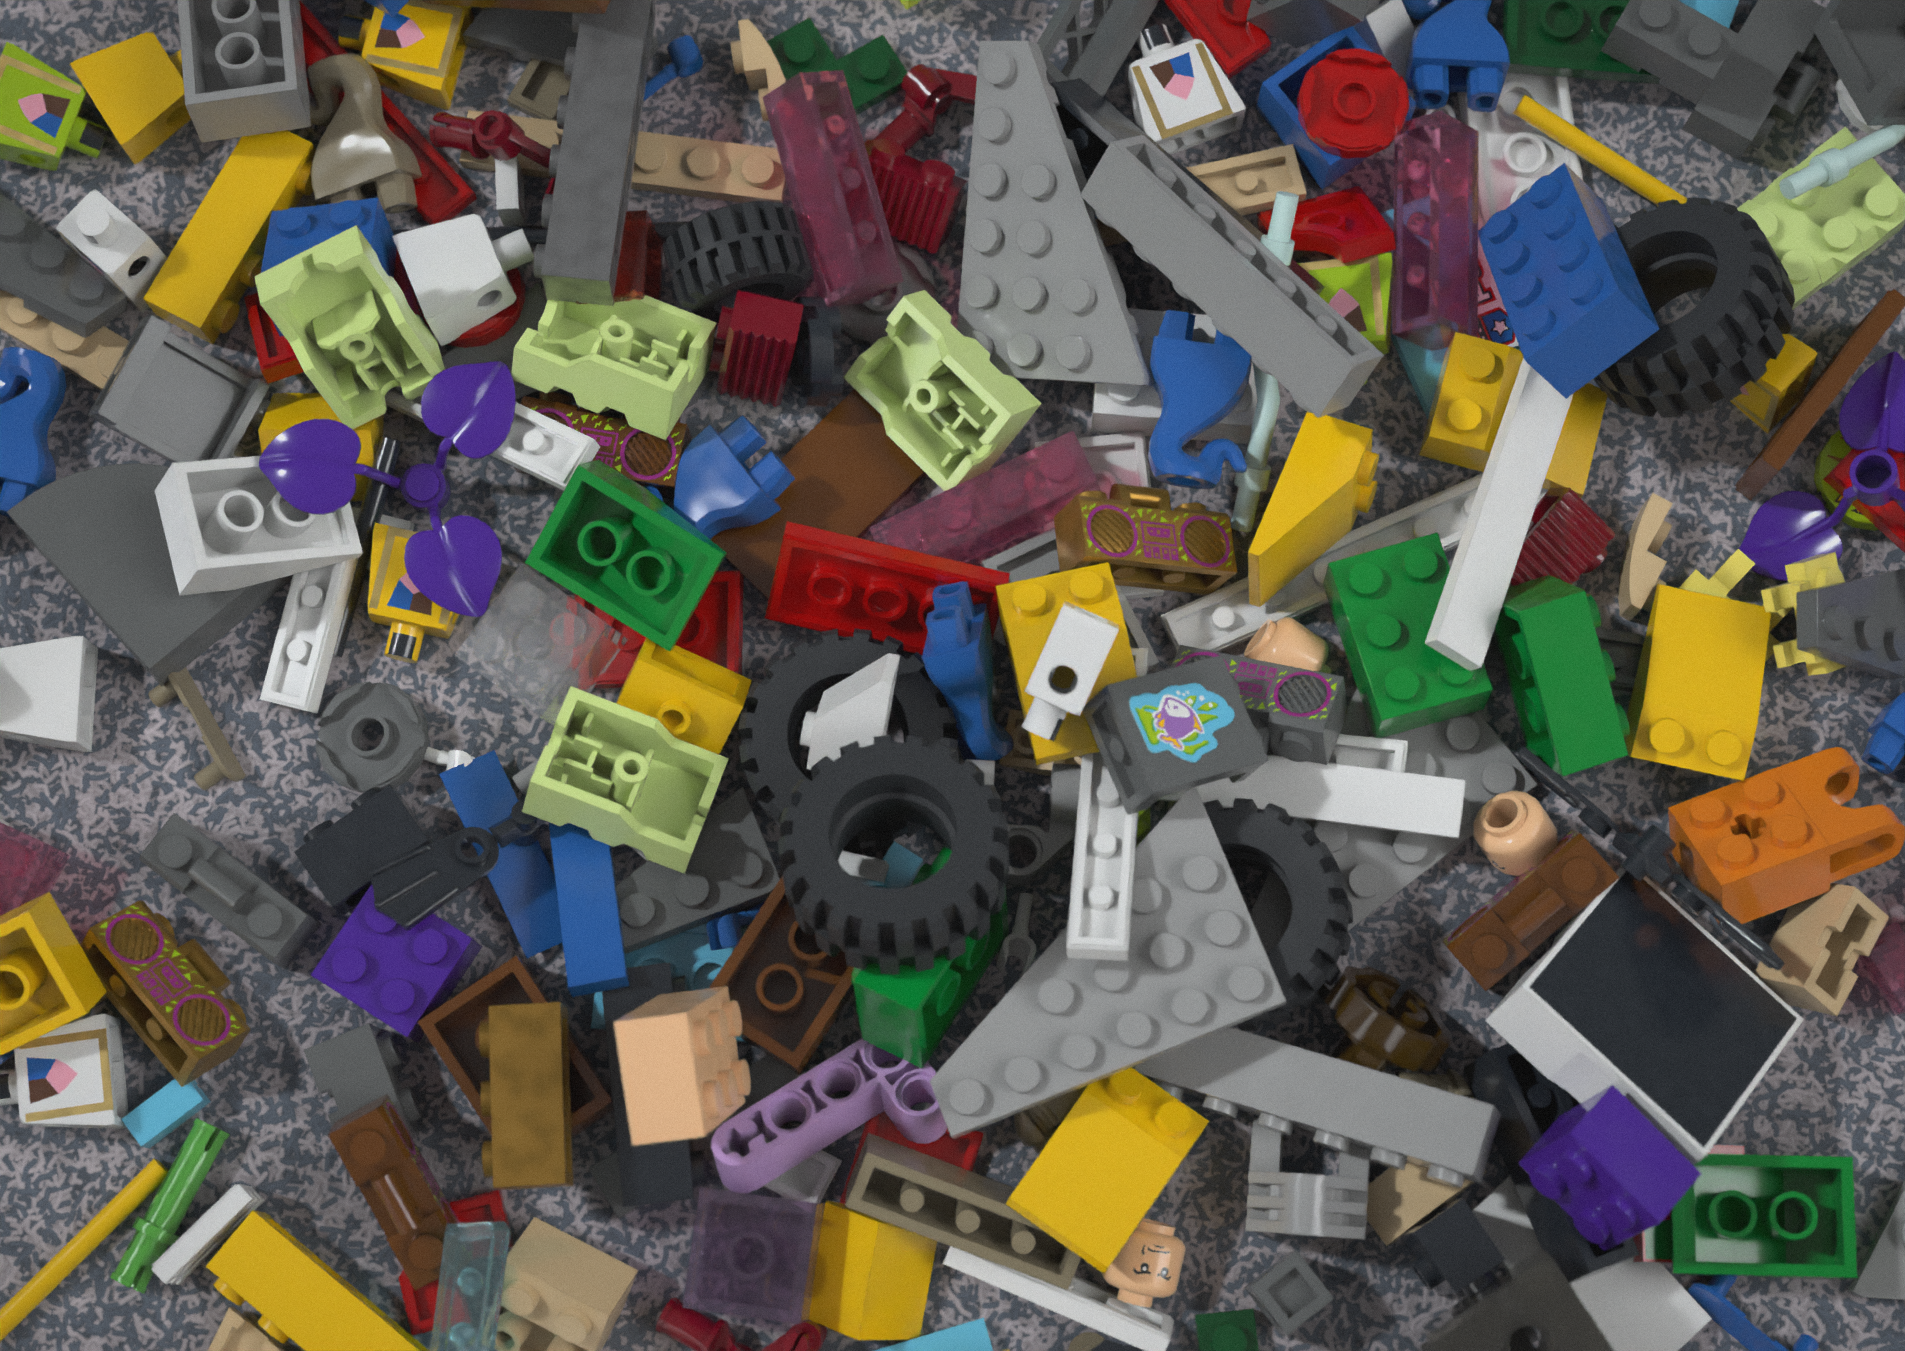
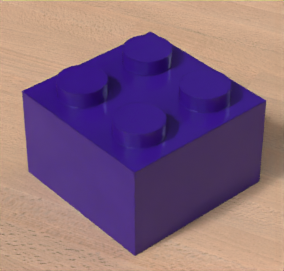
[311,884,483,1043]
[1518,1084,1701,1251]

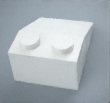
[155,456,363,595]

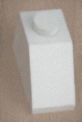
[800,653,900,770]

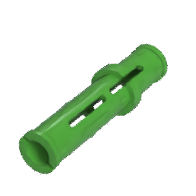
[110,1118,230,1294]

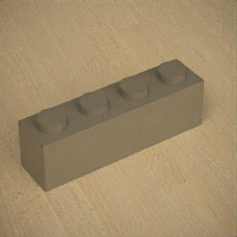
[845,1133,1081,1290]

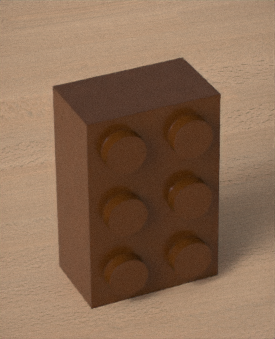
[709,875,854,1075]
[418,956,614,1138]

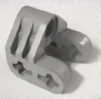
[966,759,1081,887]
[1245,1116,1371,1240]

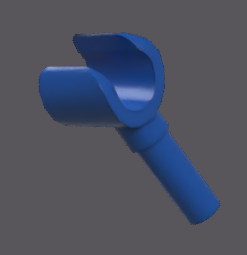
[644,35,703,101]
[706,901,765,951]

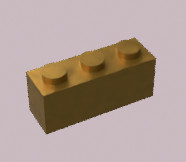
[479,1002,573,1190]

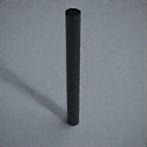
[333,436,402,657]

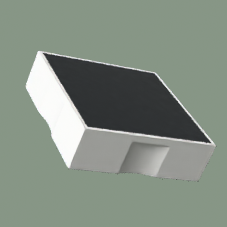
[1485,867,1804,1166]

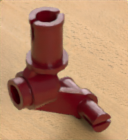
[871,64,977,154]
[429,110,556,200]
[655,1297,827,1351]

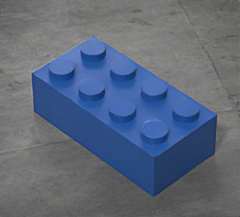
[1477,163,1659,399]

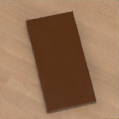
[1734,289,1905,501]
[711,389,927,601]

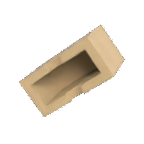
[1754,883,1889,1016]

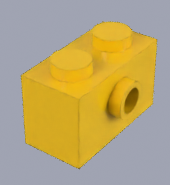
[616,638,752,754]

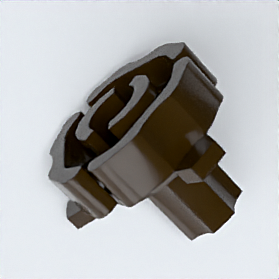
[1317,966,1452,1072]

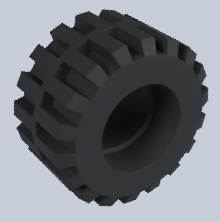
[662,201,814,323]

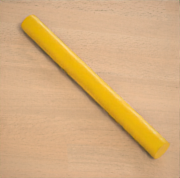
[1513,95,1687,206]
[0,1158,169,1342]

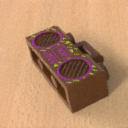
[514,392,692,499]
[1442,829,1620,992]
[328,1093,473,1291]

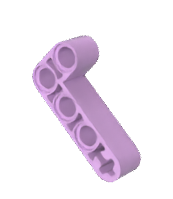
[711,1038,947,1193]

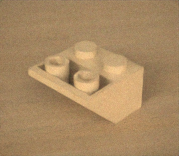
[477,1217,638,1351]

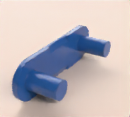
[1688,1275,1819,1351]

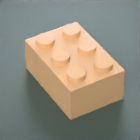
[614,986,751,1146]

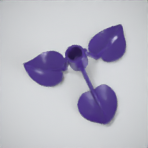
[1739,351,1905,582]
[259,361,516,618]

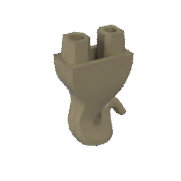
[306,53,422,214]

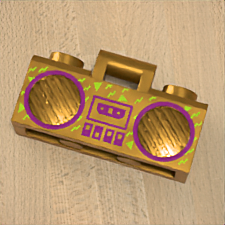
[1054,483,1237,595]
[80,900,251,1087]

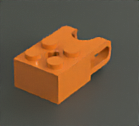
[1668,747,1905,924]

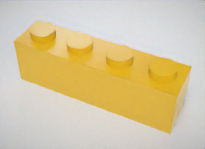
[143,130,316,344]
[206,1210,430,1351]

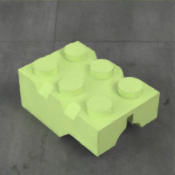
[1737,127,1905,310]
[254,225,445,430]
[843,290,1042,495]
[511,291,717,440]
[522,686,729,874]

